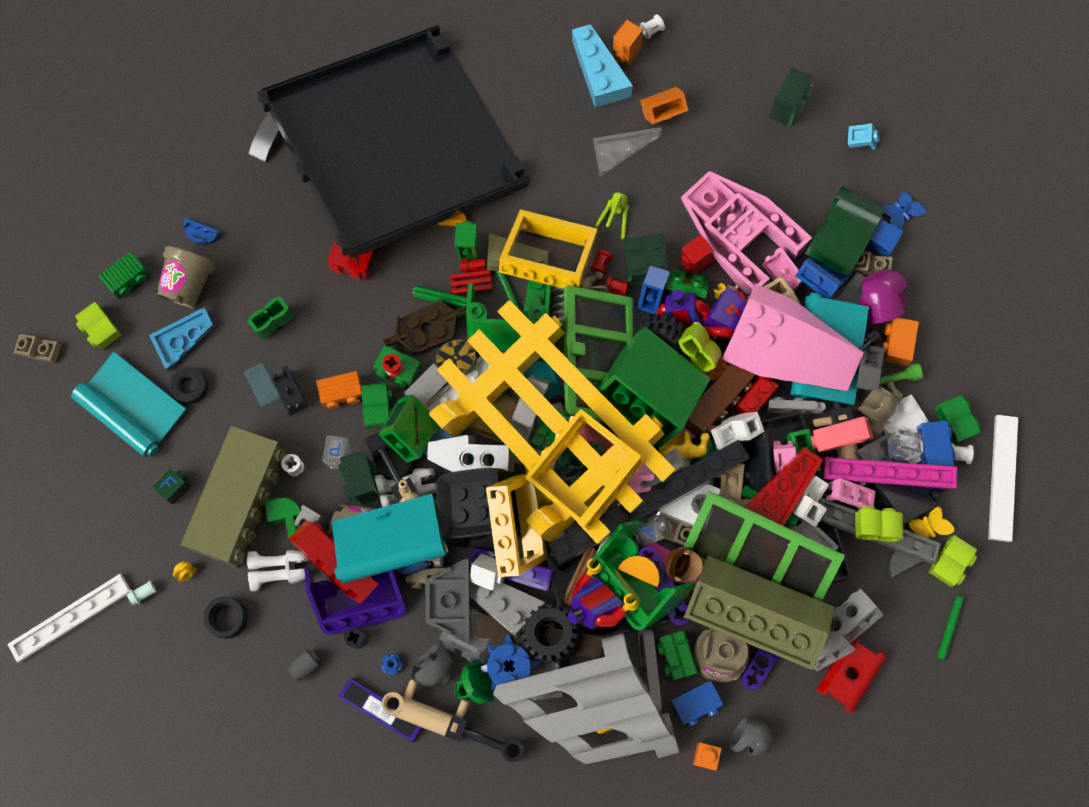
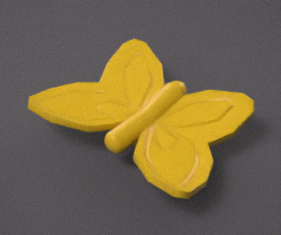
[908,506,955,539]

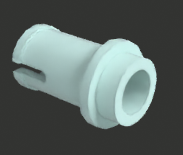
[127,581,157,605]

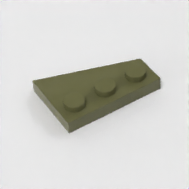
[487,233,548,271]

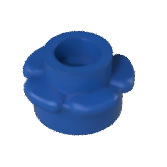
[381,654,403,676]

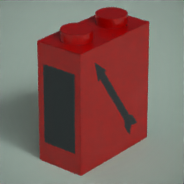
[327,242,380,280]

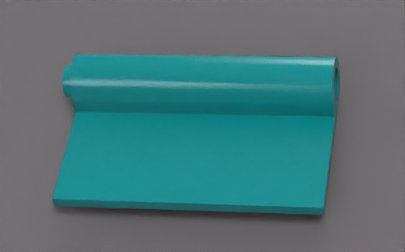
[791,293,869,405]
[71,352,187,457]
[332,494,446,584]

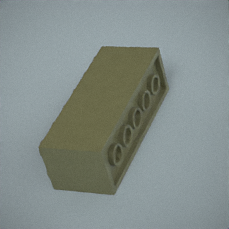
[180,426,287,568]
[684,556,834,670]

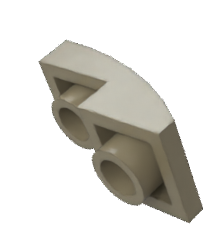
[854,251,894,276]
[13,334,62,363]
[650,513,693,546]
[405,568,446,589]

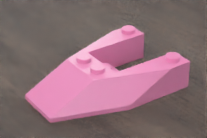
[681,171,812,296]

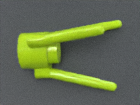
[595,193,630,240]

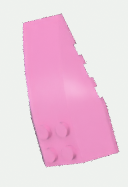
[722,283,864,391]

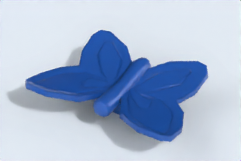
[883,192,926,229]

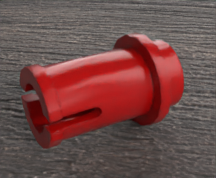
[460,258,485,273]

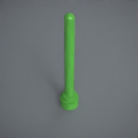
[857,363,923,392]

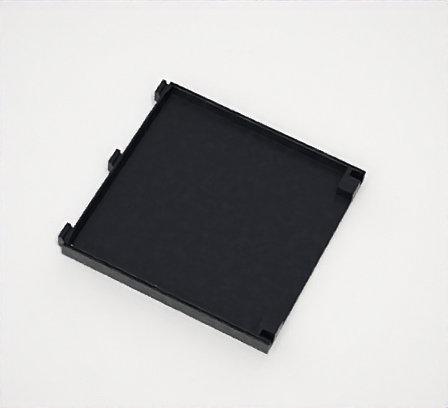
[257,25,530,259]

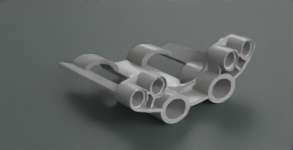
[493,633,680,764]

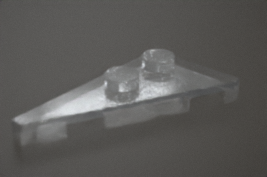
[593,127,662,176]

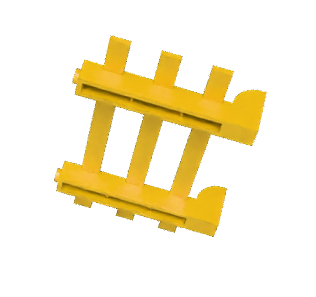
[429,300,676,544]

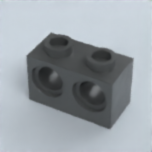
[857,346,885,390]

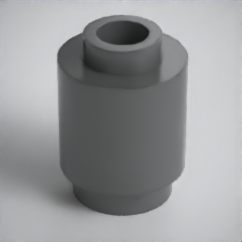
[287,649,320,682]

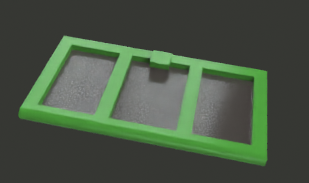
[564,285,634,422]
[684,491,845,601]

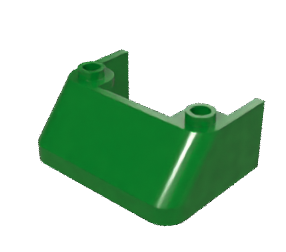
[466,283,553,353]
[591,519,696,630]

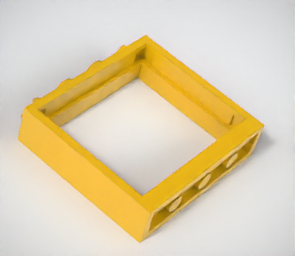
[499,209,597,289]
[525,409,645,530]
[486,474,548,577]

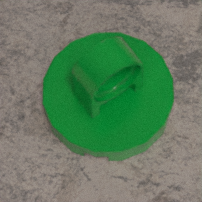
[454,660,495,705]

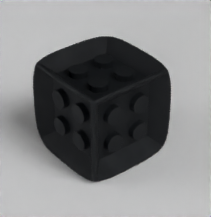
[437,468,522,548]

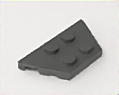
[425,558,470,643]

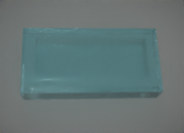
[244,363,281,408]

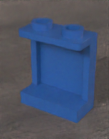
[795,258,856,299]

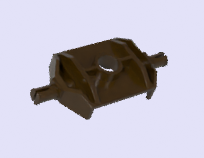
[383,299,467,355]

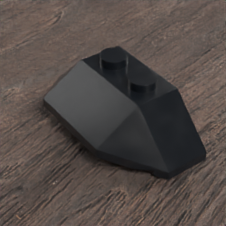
[744,421,776,492]

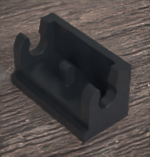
[272,366,308,416]

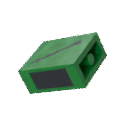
[379,394,438,463]

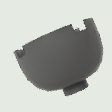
[410,642,452,687]

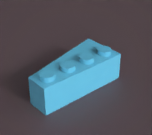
[572,24,633,108]

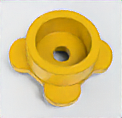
[173,561,197,582]

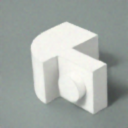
[711,412,764,450]
[792,475,829,527]

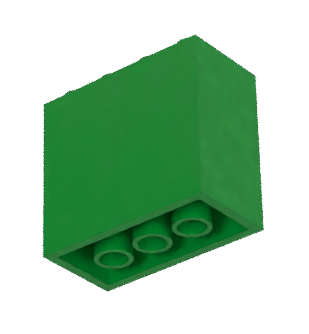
[597,326,711,448]

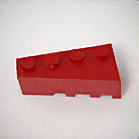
[288,520,378,604]

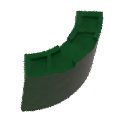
[805,186,884,276]

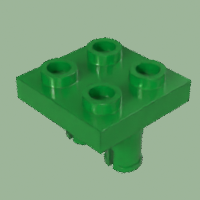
[665,270,709,300]

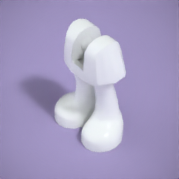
[375,468,437,507]
[247,550,309,592]

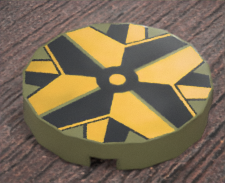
[436,340,477,376]

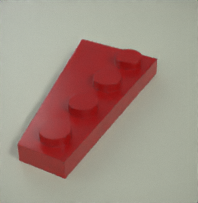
[744,448,823,526]

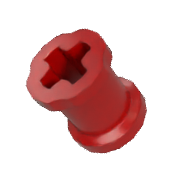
[590,249,613,276]
[606,276,629,296]
[382,354,404,377]

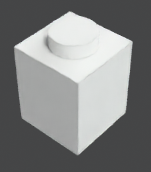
[469,554,505,591]

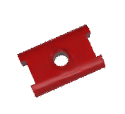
[816,637,886,714]

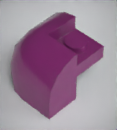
[859,269,908,325]

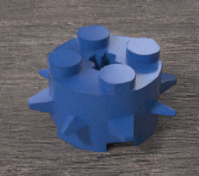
[481,635,541,691]

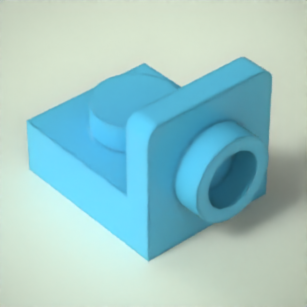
[848,123,880,150]

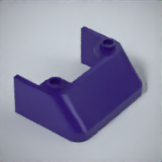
[305,567,406,635]

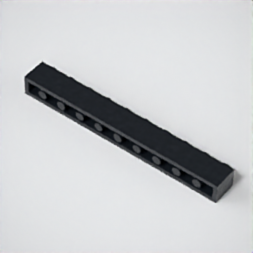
[548,440,749,566]

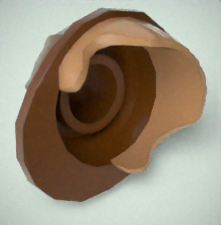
[664,547,703,583]

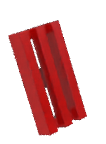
[450,270,492,295]

